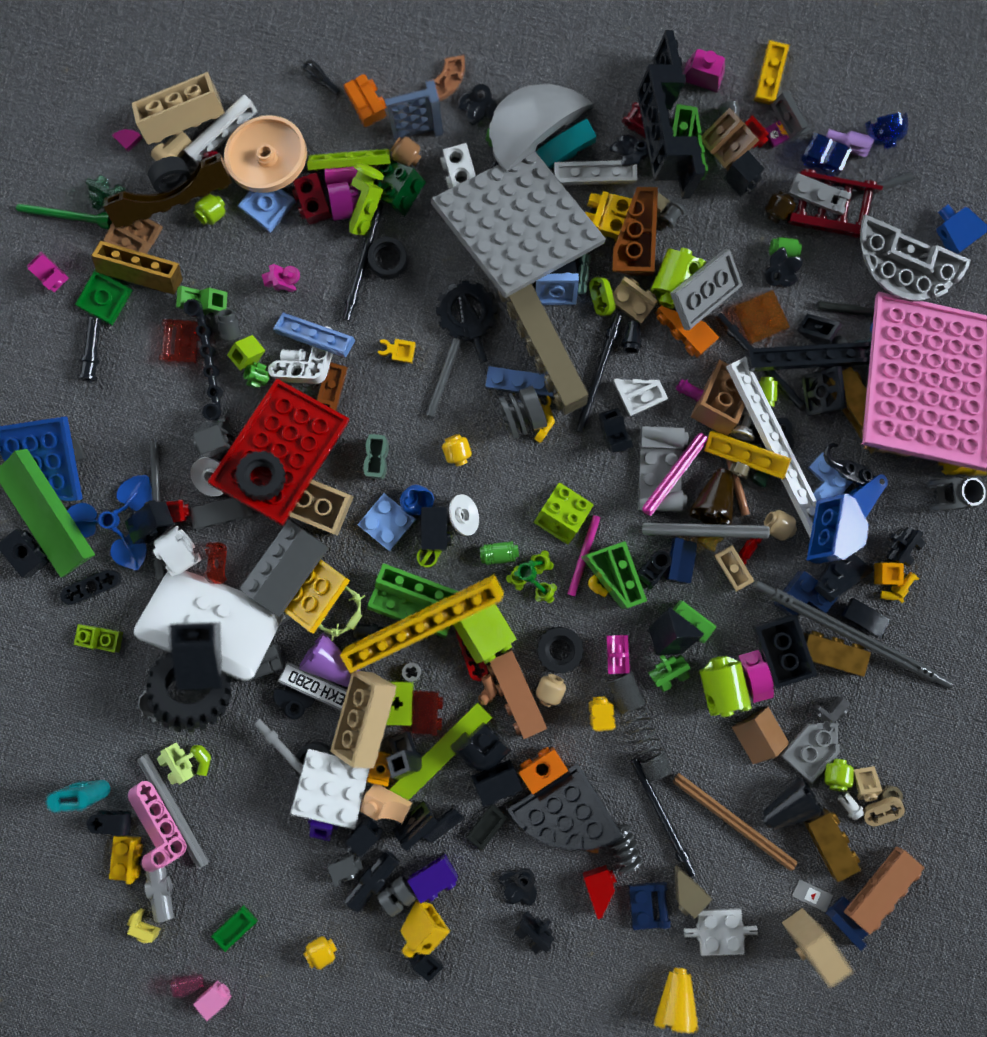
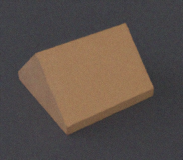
[731,706,790,764]

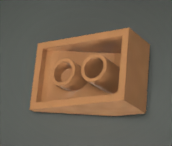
[691,360,745,436]

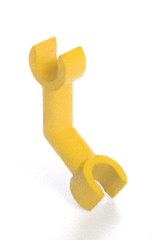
[534,395,555,443]

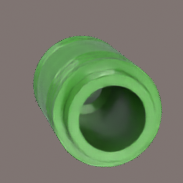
[480,541,519,565]

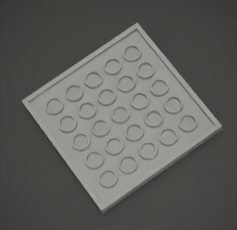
[431,151,606,298]

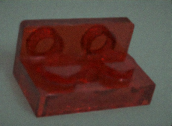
[412,690,443,736]

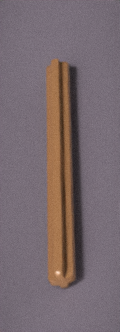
[673,773,797,871]

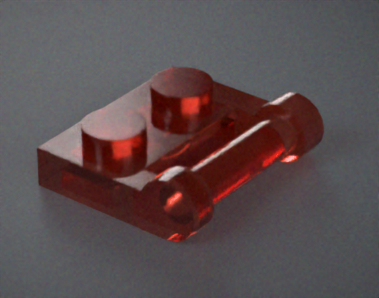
[159,319,199,364]

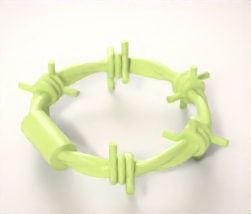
[318,586,366,641]

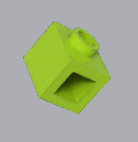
[227,335,266,370]

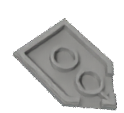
[780,722,840,784]

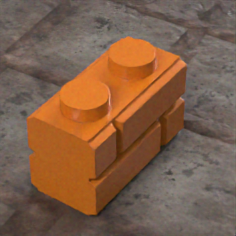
[344,74,387,127]

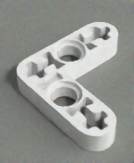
[268,326,333,384]

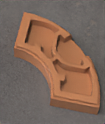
[434,55,465,102]

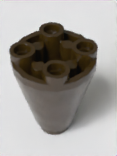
[689,468,734,525]

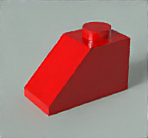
[582,865,617,919]

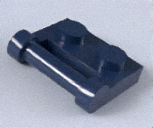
[628,882,671,930]

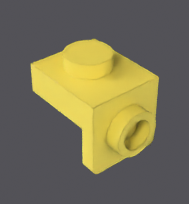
[127,908,161,943]

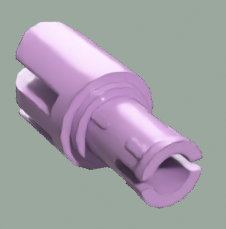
[825,129,874,157]

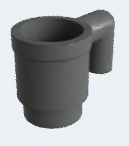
[206,309,241,340]

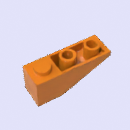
[656,305,719,358]

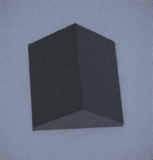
[649,608,704,656]

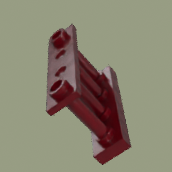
[786,169,883,238]

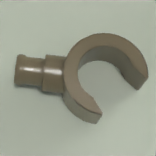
[730,461,750,479]

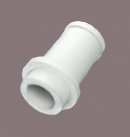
[280,349,308,362]
[837,791,864,820]

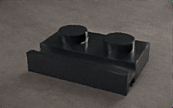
[393,800,438,852]

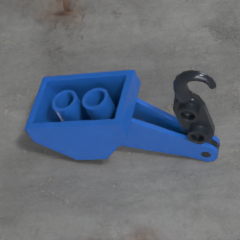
[806,443,888,564]

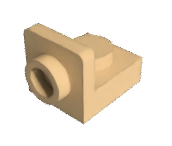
[854,766,882,802]

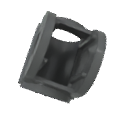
[926,476,987,511]

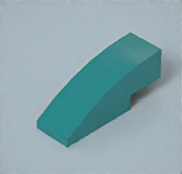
[536,119,597,169]

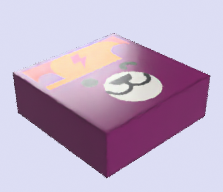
[765,120,790,149]

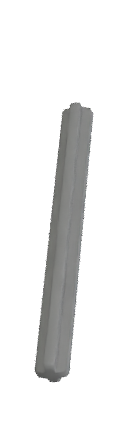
[642,523,770,538]
[137,754,209,869]

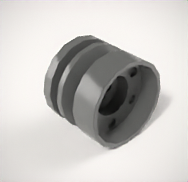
[498,386,547,439]

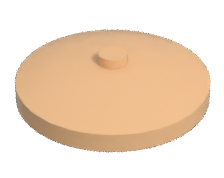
[224,116,307,193]

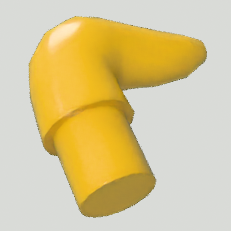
[588,574,608,597]

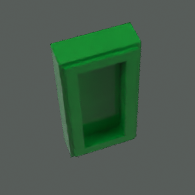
[211,905,258,952]

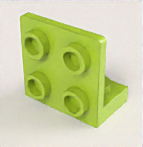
[533,483,594,545]

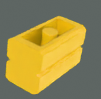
[588,696,615,731]

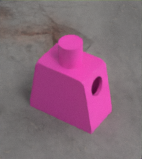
[683,49,725,92]

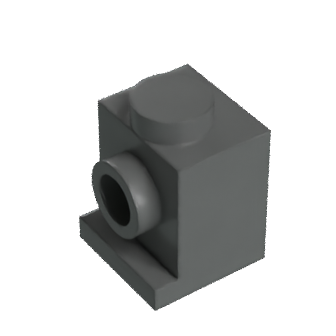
[327,853,363,887]

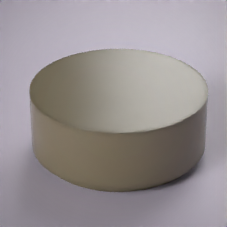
[879,785,903,808]

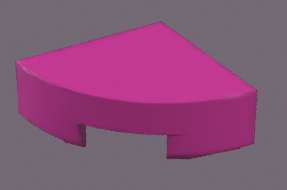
[112,129,143,152]

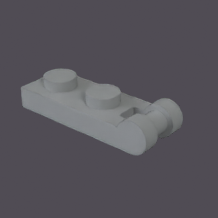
[788,173,852,215]

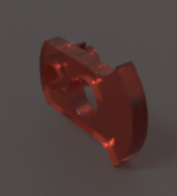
[203,542,227,584]

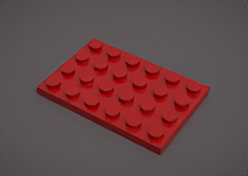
[208,379,350,526]

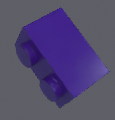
[407,854,458,903]

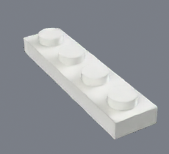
[554,160,637,185]

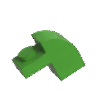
[176,286,227,315]

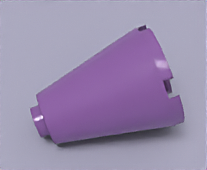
[299,633,359,687]

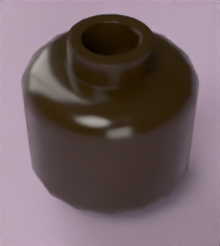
[765,191,796,224]

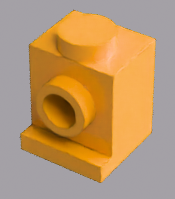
[367,751,391,786]

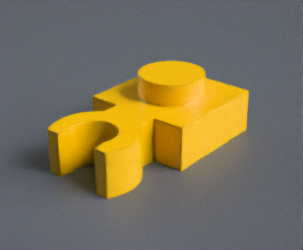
[378,339,416,364]

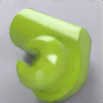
[190,745,211,776]

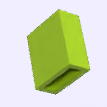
[453,604,517,664]

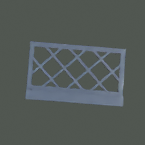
[385,80,443,140]

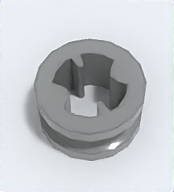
[402,662,421,682]

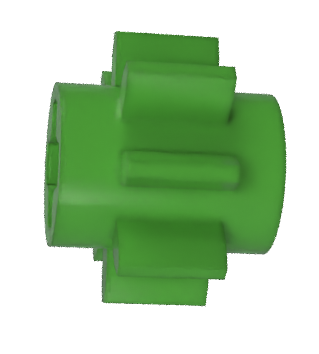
[243,362,270,388]

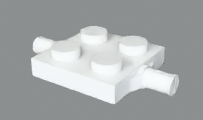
[684,908,758,956]

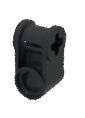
[637,551,671,590]
[86,810,132,836]

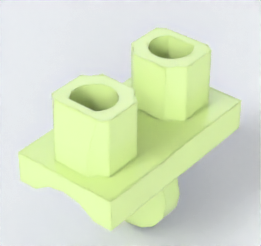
[157,742,196,785]

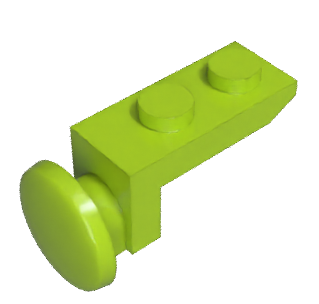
[349,163,384,236]

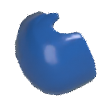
[400,484,434,516]

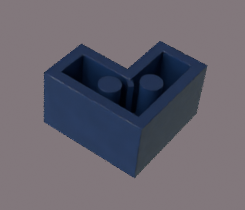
[773,571,837,616]

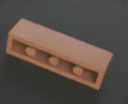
[487,650,547,739]
[844,846,924,935]

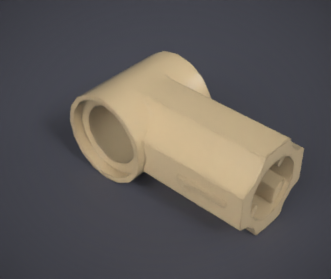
[151,131,192,161]

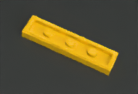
[704,431,792,479]

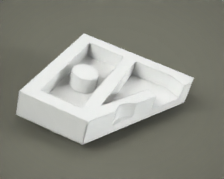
[613,379,668,417]

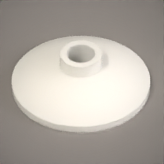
[190,457,223,496]
[449,494,479,536]

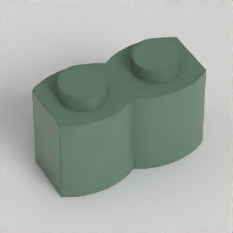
[364,434,389,480]

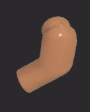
[478,674,497,705]

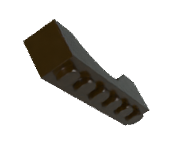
[103,153,232,229]

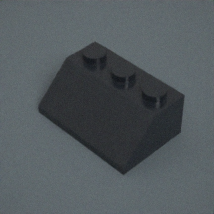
[752,614,818,689]

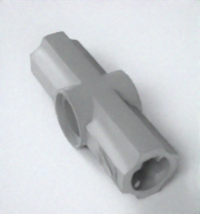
[145,856,174,923]

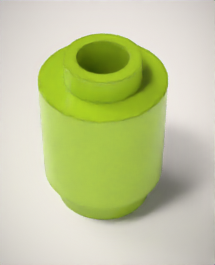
[758,377,777,407]

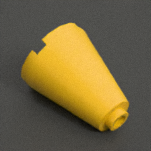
[654,967,698,1033]

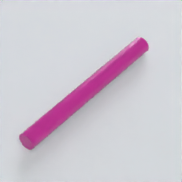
[567,515,601,597]

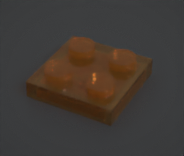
[734,290,790,345]

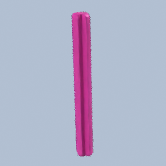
[642,433,708,516]

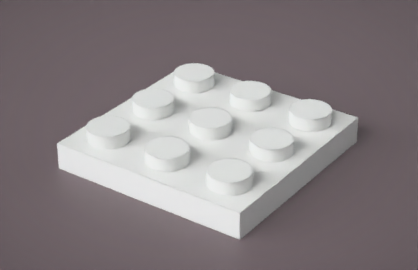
[290,749,370,829]

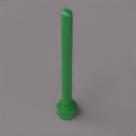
[16,204,112,230]

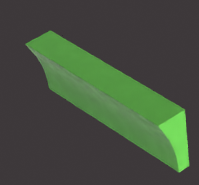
[0,449,95,577]

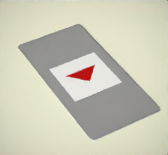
[792,880,833,912]

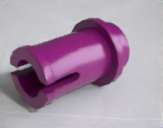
[675,379,704,402]

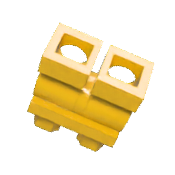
[585,191,632,241]

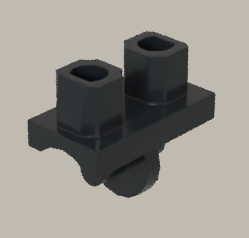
[886,527,926,567]
[515,911,554,954]

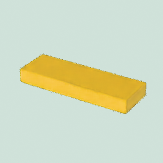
[754,40,789,105]

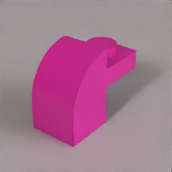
[27,252,69,292]
[738,650,774,703]

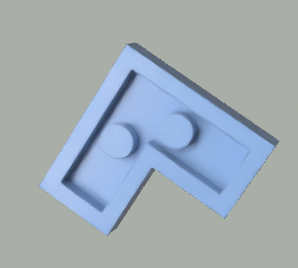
[807,452,852,501]

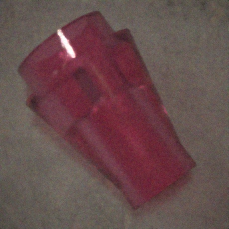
[171,974,204,999]

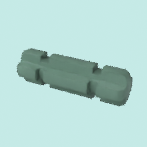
[577,254,591,295]

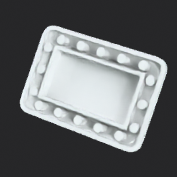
[134,571,283,681]

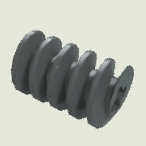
[610,824,643,874]

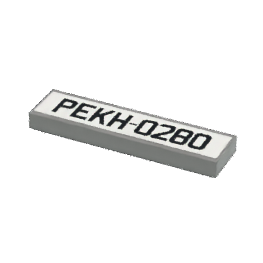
[278,662,347,711]

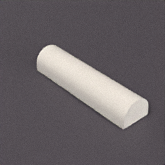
[184,95,257,166]

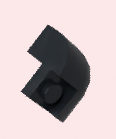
[450,722,512,771]

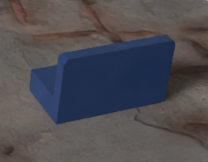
[666,537,697,583]
[825,896,869,951]

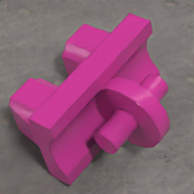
[262,264,300,292]
[606,635,630,674]

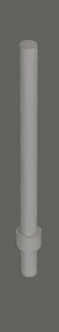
[254,719,303,775]

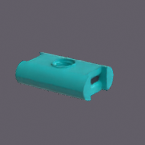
[46,780,111,812]

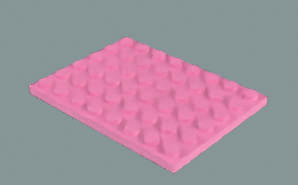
[862,292,987,472]

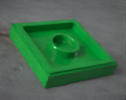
[75,270,133,326]

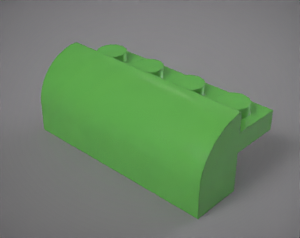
[367,563,459,638]

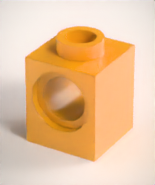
[874,563,904,585]

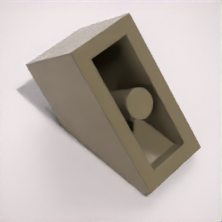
[674,865,712,919]

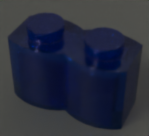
[800,133,852,176]

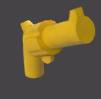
[880,572,920,603]

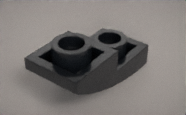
[841,598,890,639]

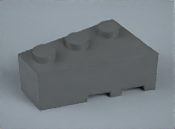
[193,415,235,461]

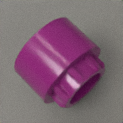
[327,182,359,221]

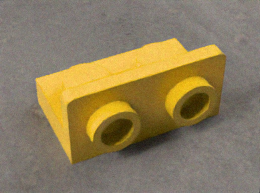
[109,836,143,884]

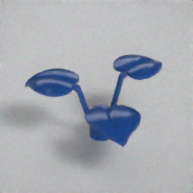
[67,475,152,570]

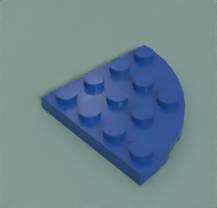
[0,416,83,501]

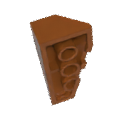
[612,187,658,276]

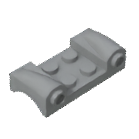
[638,426,689,512]

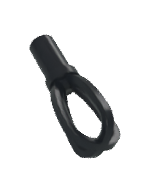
[302,60,341,96]

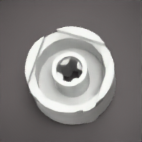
[153,526,201,576]

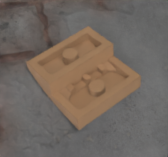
[701,108,759,171]
[103,219,163,254]

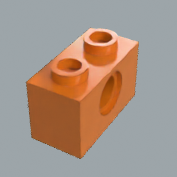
[518,747,568,794]

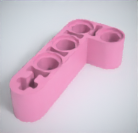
[128,781,186,872]

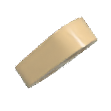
[863,797,905,826]

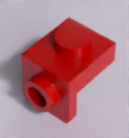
[745,115,769,149]
[166,500,190,522]

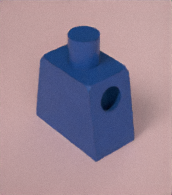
[936,204,987,254]

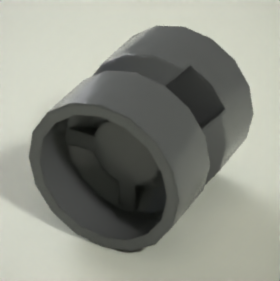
[377,876,418,917]

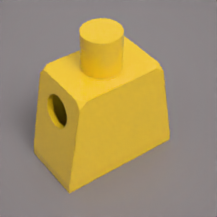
[401,900,450,958]

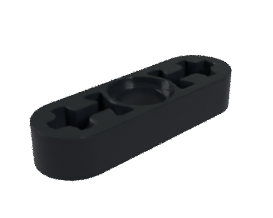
[60,570,122,605]

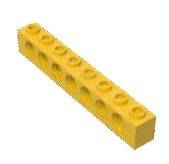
[340,575,504,673]

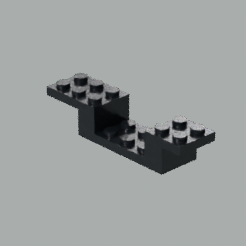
[636,30,706,199]

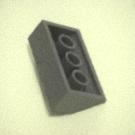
[240,520,329,617]

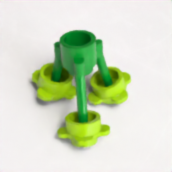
[506,550,557,603]

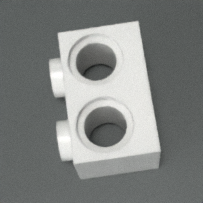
[440,143,476,189]

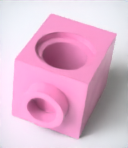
[193,980,232,1021]

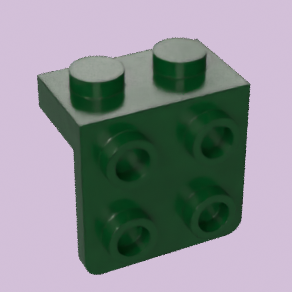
[374,160,426,216]

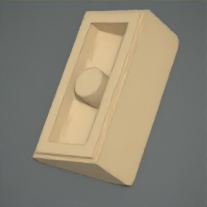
[714,545,754,592]

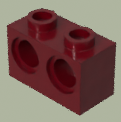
[292,173,332,225]

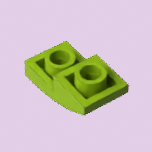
[73,624,123,653]

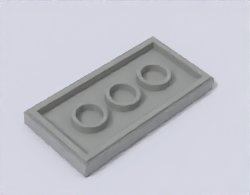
[670,249,743,330]

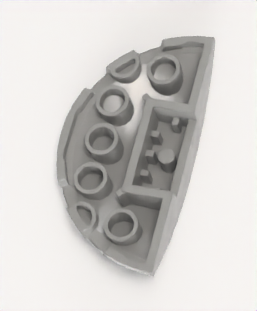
[489,84,594,173]
[860,214,971,301]

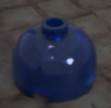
[865,112,909,149]

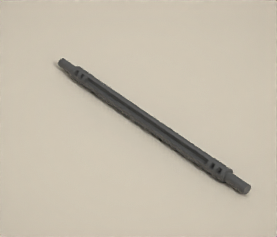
[753,580,953,689]

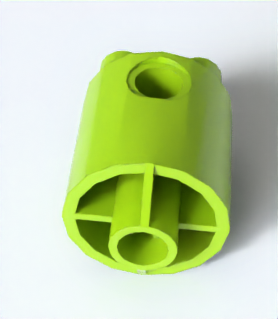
[650,248,707,309]
[699,656,752,717]

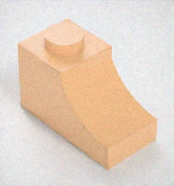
[359,784,412,823]

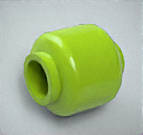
[194,194,225,225]
[824,759,854,792]

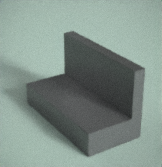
[771,91,810,139]

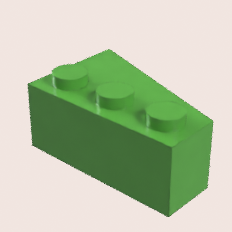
[671,104,708,180]
[582,541,647,609]

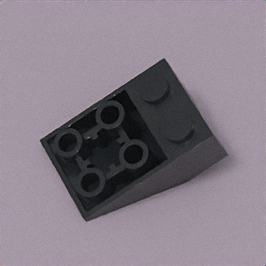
[170,622,222,690]

